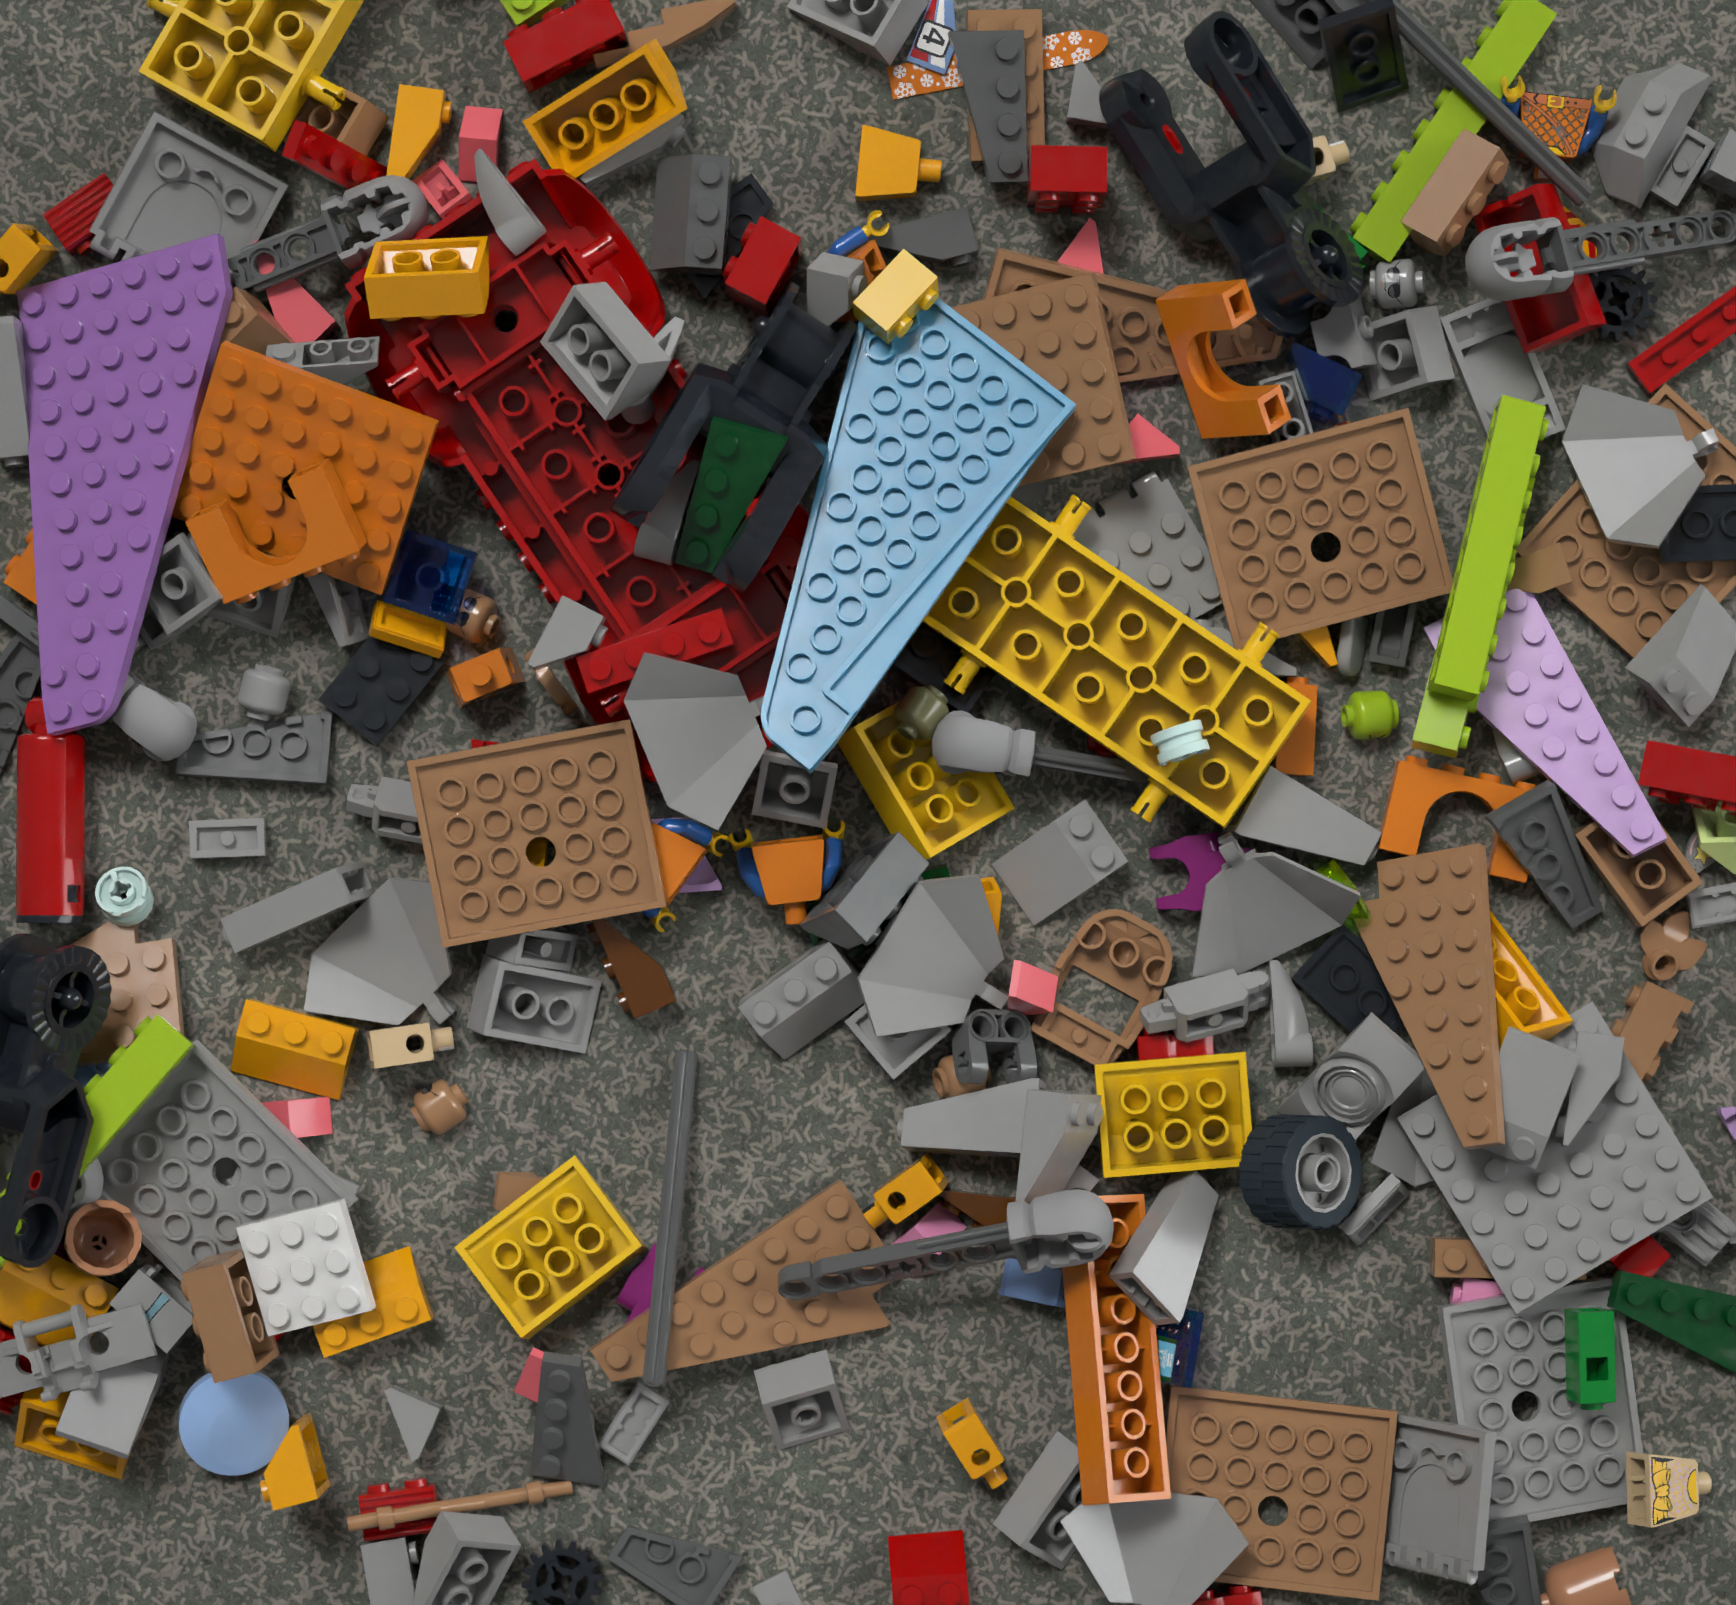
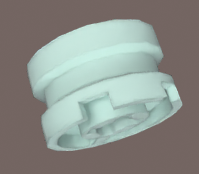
[1150,719,1210,766]
[95,866,154,927]

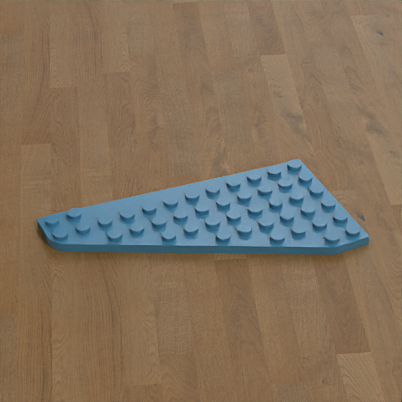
[761,298,1076,774]

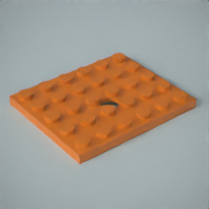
[172,341,439,595]

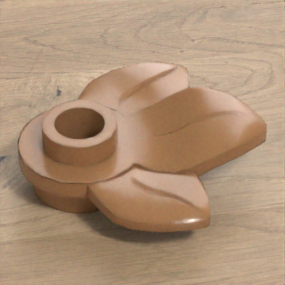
[1640,911,1708,981]

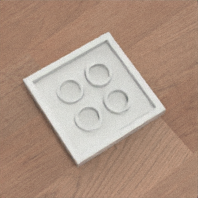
[236,1198,376,1336]

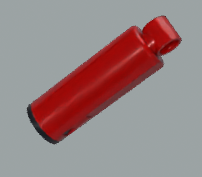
[16,697,86,923]

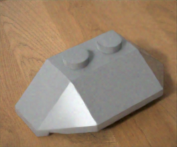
[1591,63,1712,209]

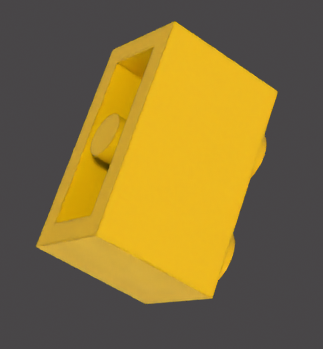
[853,249,939,344]

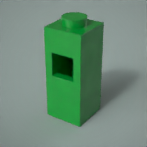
[1564,1307,1616,1410]

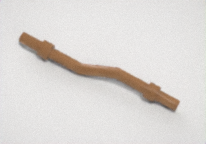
[346,1480,573,1532]

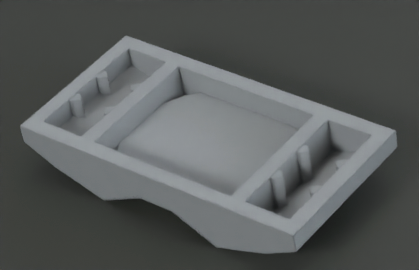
[1440,298,1566,438]
[1277,1012,1425,1140]

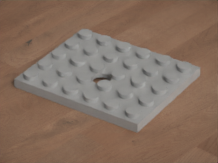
[98,1039,358,1281]
[1437,1275,1643,1522]

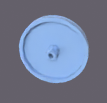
[178,1372,289,1476]

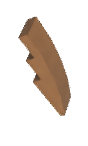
[593,0,737,74]

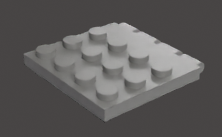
[89,111,288,287]
[1073,470,1222,620]
[1383,1413,1496,1585]

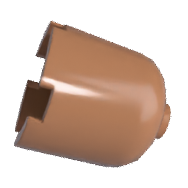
[64,1200,142,1277]
[1540,1546,1631,1605]

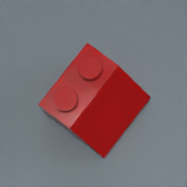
[888,1530,969,1605]

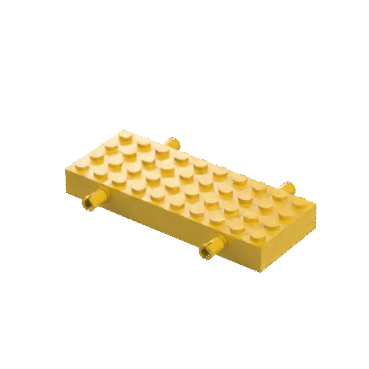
[138,0,364,152]
[922,495,1311,829]

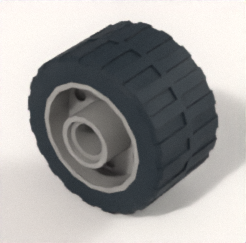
[1239,1114,1362,1230]

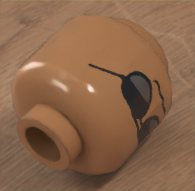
[443,588,501,643]
[410,1079,469,1135]

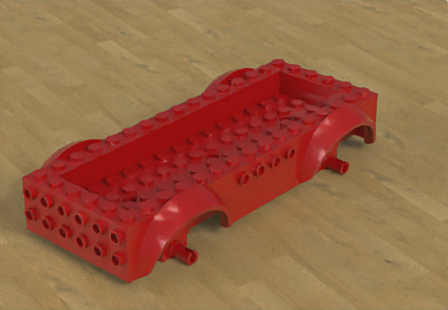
[344,158,810,783]

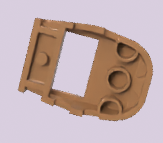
[1031,909,1173,1065]

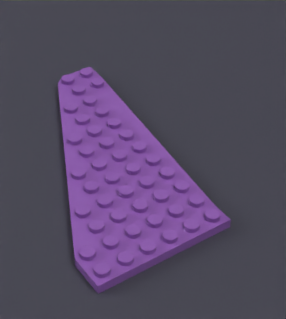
[16,234,233,736]

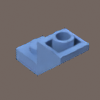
[999,1258,1065,1308]

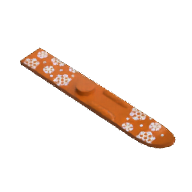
[887,30,1108,100]

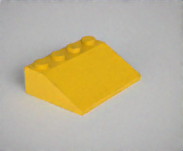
[837,701,1015,860]
[1094,1051,1252,1178]
[454,1155,648,1340]

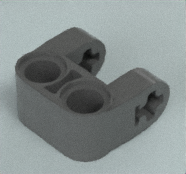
[951,1009,1037,1084]

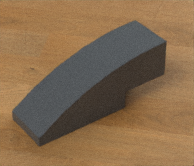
[1367,602,1417,667]

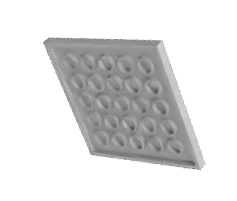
[1397,1001,1713,1314]

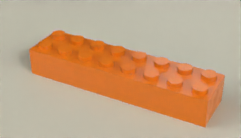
[1062,1194,1171,1506]

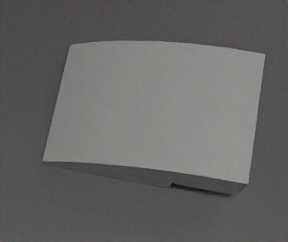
[140,532,223,650]

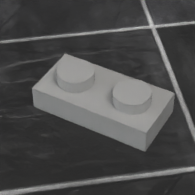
[1649,125,1716,209]
[189,818,267,859]

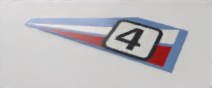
[906,0,956,75]

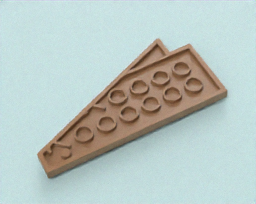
[983,247,1283,383]
[589,1179,891,1382]

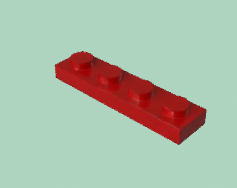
[282,120,387,204]
[1626,286,1736,395]
[576,608,734,694]

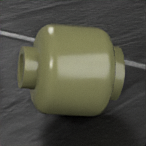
[893,684,949,741]

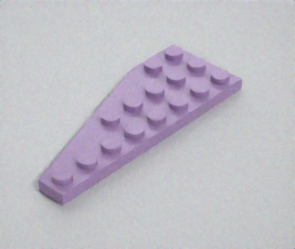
[1423,589,1667,858]

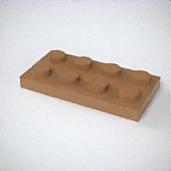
[966,9,1045,162]

